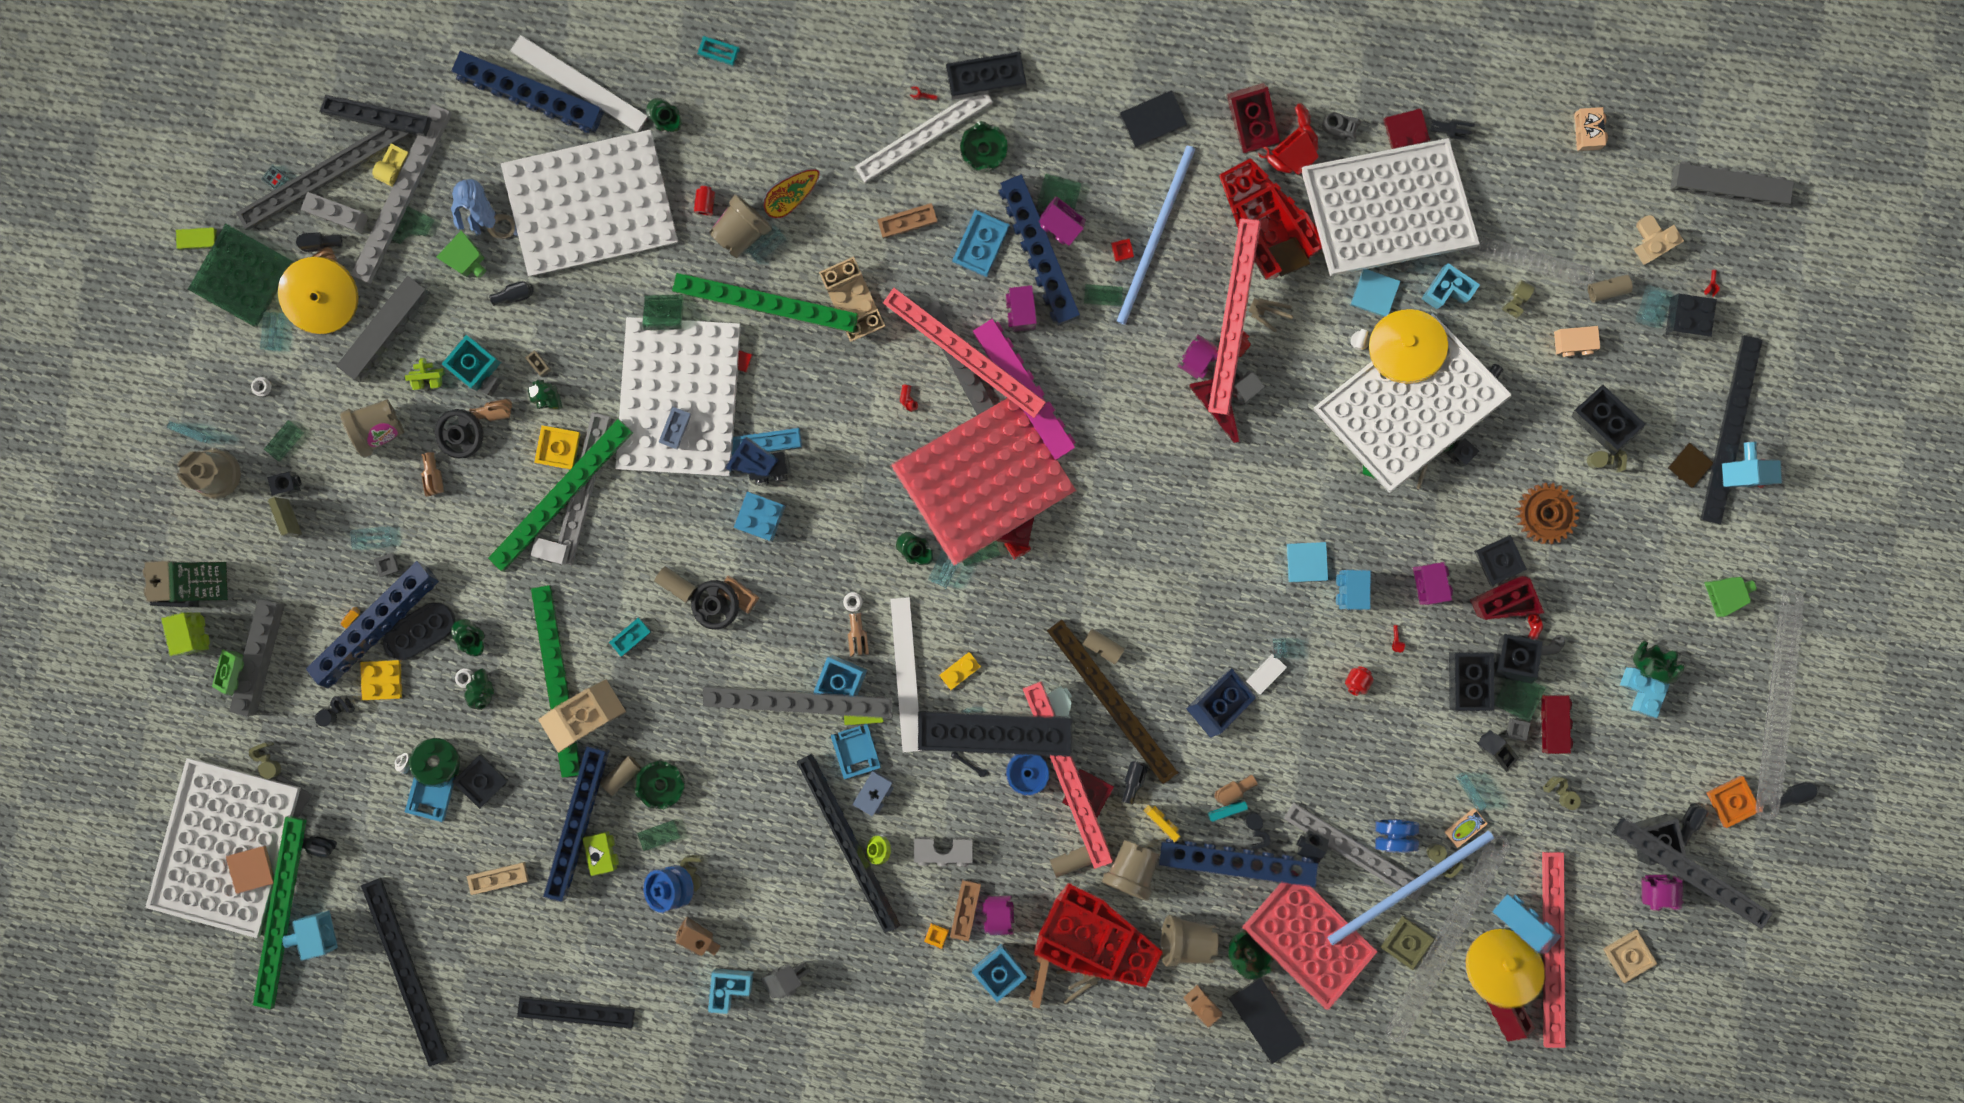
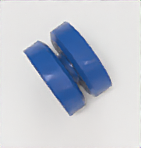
[1006,754,1049,795]
[1375,819,1419,852]
[644,865,694,913]

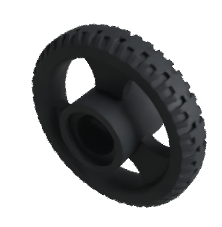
[435,409,484,459]
[691,580,739,630]

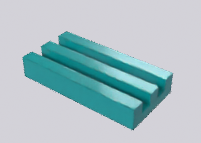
[697,36,740,67]
[1207,800,1248,822]

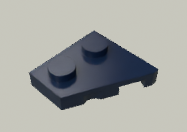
[725,437,778,476]

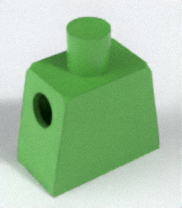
[437,231,486,278]
[1704,577,1757,617]

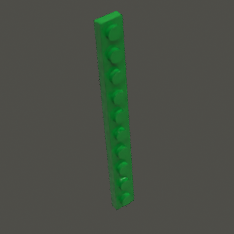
[672,273,859,333]
[488,419,633,572]
[531,585,581,778]
[253,816,307,1010]

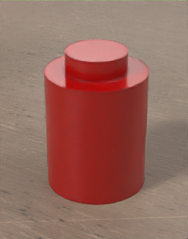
[694,186,715,216]

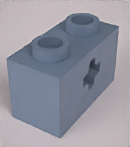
[852,770,894,816]

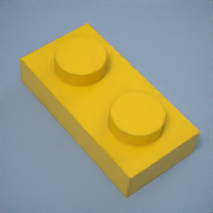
[939,652,981,690]

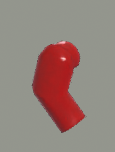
[900,384,918,412]
[1527,614,1544,640]

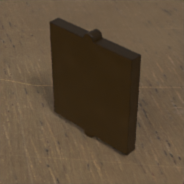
[1268,237,1310,277]
[1668,442,1714,488]

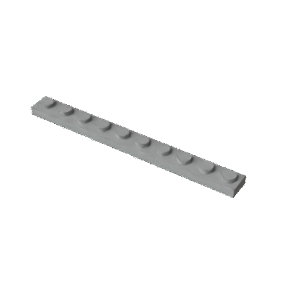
[351,104,452,284]

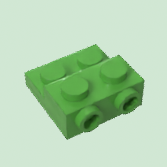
[212,649,244,696]

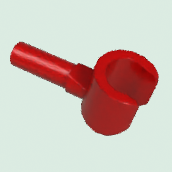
[910,86,937,100]
[1704,269,1720,297]
[1392,625,1405,653]

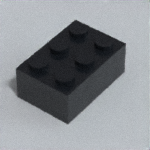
[1571,385,1646,456]
[1449,652,1494,711]

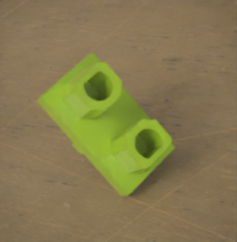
[405,358,445,390]

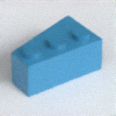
[1492,894,1562,954]

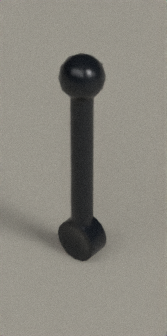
[951,752,986,777]

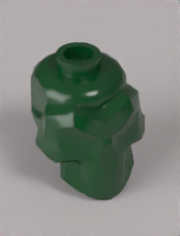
[646,98,682,132]
[528,380,563,410]
[896,532,933,565]
[451,619,484,657]
[464,668,494,710]

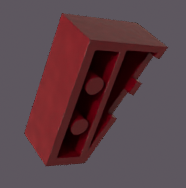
[1470,576,1544,620]

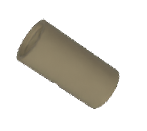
[1587,274,1633,303]
[654,566,697,603]
[1082,628,1125,665]
[600,755,642,796]
[1050,846,1092,878]

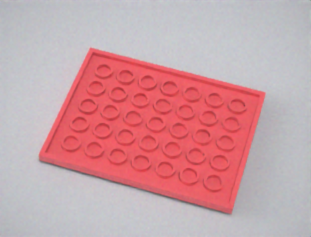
[891,398,1076,565]

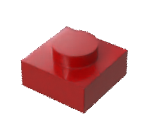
[1111,238,1134,263]
[1004,543,1031,560]

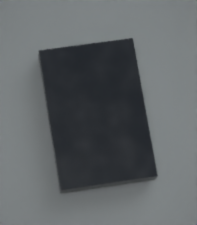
[1120,90,1187,148]

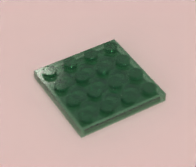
[187,224,294,328]

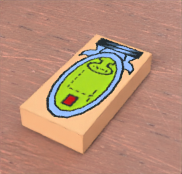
[1444,808,1487,848]

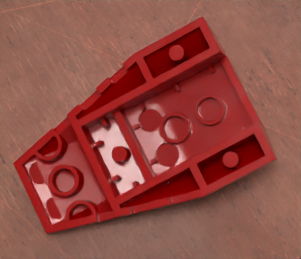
[1219,158,1323,280]
[1034,883,1163,987]

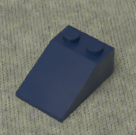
[1186,668,1256,738]

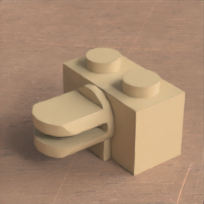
[1634,215,1684,265]

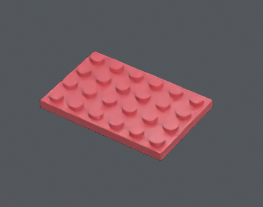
[1242,870,1377,1010]

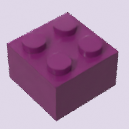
[1039,196,1086,246]
[1005,285,1037,332]
[1412,562,1453,605]

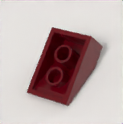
[1226,83,1280,153]

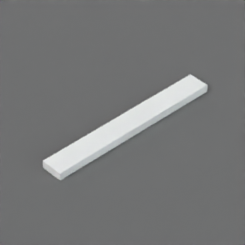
[510,35,648,132]
[855,94,993,183]
[891,597,922,752]

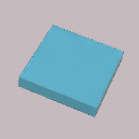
[1350,269,1400,317]
[1287,542,1328,582]

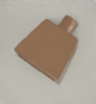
[675,917,721,956]
[1183,985,1223,1028]

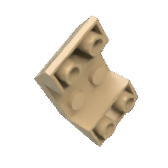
[819,257,885,342]
[538,679,626,753]

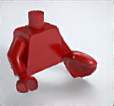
[1258,103,1319,175]

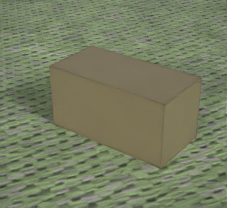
[525,350,551,377]

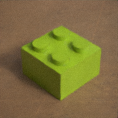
[161,612,210,656]

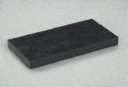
[946,51,1027,100]
[1228,978,1304,1064]

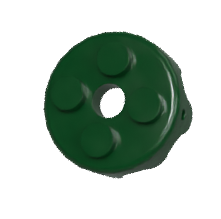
[960,121,1008,172]
[1633,640,1684,684]
[409,738,461,788]
[635,760,685,809]
[1228,930,1274,980]

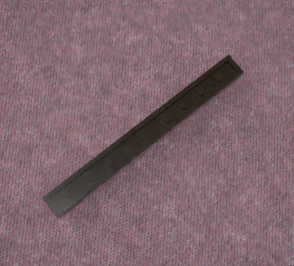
[1046,619,1178,784]

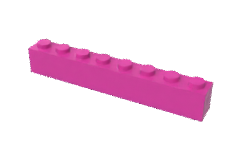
[973,319,1076,461]

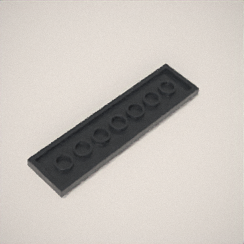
[918,711,1072,757]

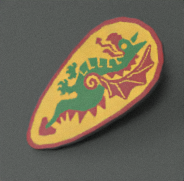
[762,168,820,219]

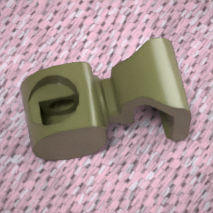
[1502,279,1535,318]
[1587,450,1627,472]
[249,741,281,779]
[1543,776,1581,810]
[1427,843,1463,878]
[680,855,704,893]

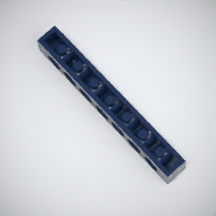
[451,51,604,133]
[998,174,1080,326]
[306,561,439,689]
[543,745,610,902]
[1159,839,1318,887]

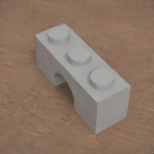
[300,192,368,234]
[914,837,973,866]

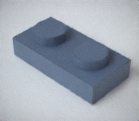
[659,406,692,450]

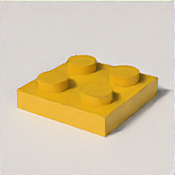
[534,425,581,470]
[360,660,402,700]
[1144,805,1180,842]

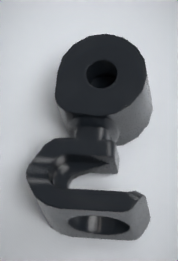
[315,695,355,727]
[1244,812,1271,850]

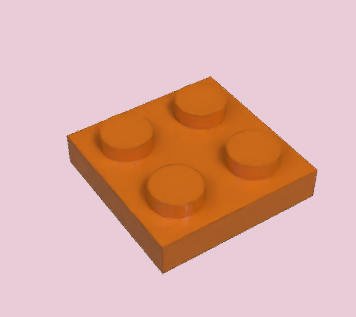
[1706,776,1761,828]

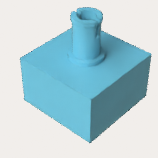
[1722,442,1782,487]
[283,910,338,960]

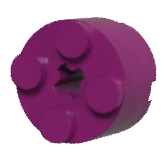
[1177,334,1218,379]
[1641,874,1683,910]
[983,895,1015,936]

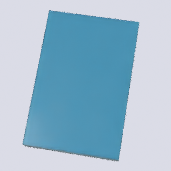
[952,210,1010,277]

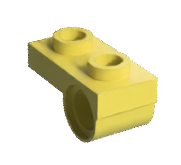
[372,144,409,187]

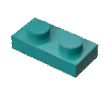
[609,617,651,657]

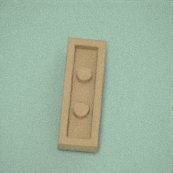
[467,862,529,895]

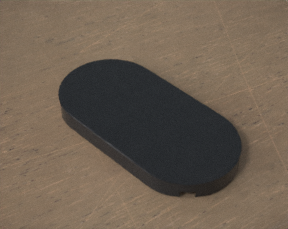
[383,602,455,660]

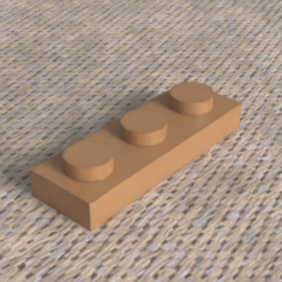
[877,203,938,239]
[950,879,981,941]
[1029,956,1049,1009]

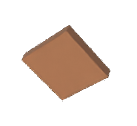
[226,845,274,894]

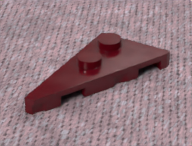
[1189,379,1240,443]

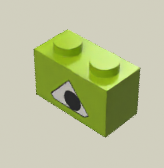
[583,831,619,876]

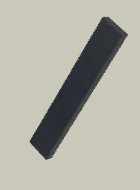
[319,95,432,137]
[517,996,635,1029]

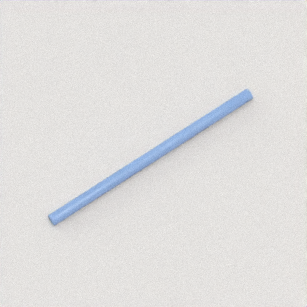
[1117,146,1195,325]
[1327,831,1494,946]

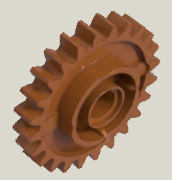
[1516,483,1579,544]

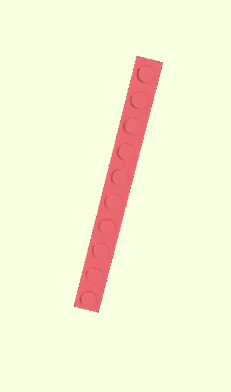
[1208,219,1261,415]
[883,288,1046,418]
[1023,681,1113,869]
[1542,852,1565,1048]

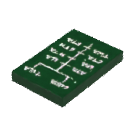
[168,562,228,602]

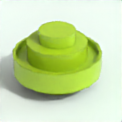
[866,836,891,865]

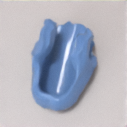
[451,179,495,236]

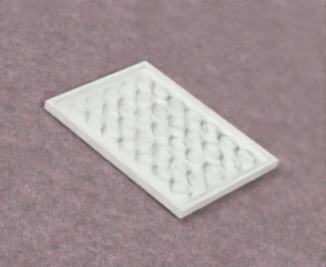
[500,130,678,277]
[1302,138,1479,276]
[1314,313,1511,493]
[615,317,741,477]
[145,758,301,938]

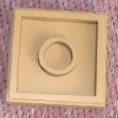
[1603,929,1657,983]

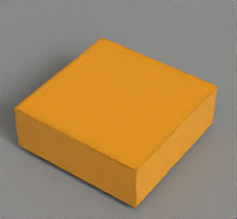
[341,607,360,629]
[924,923,949,949]

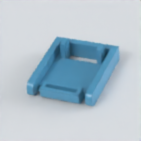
[831,724,881,779]
[405,777,456,822]

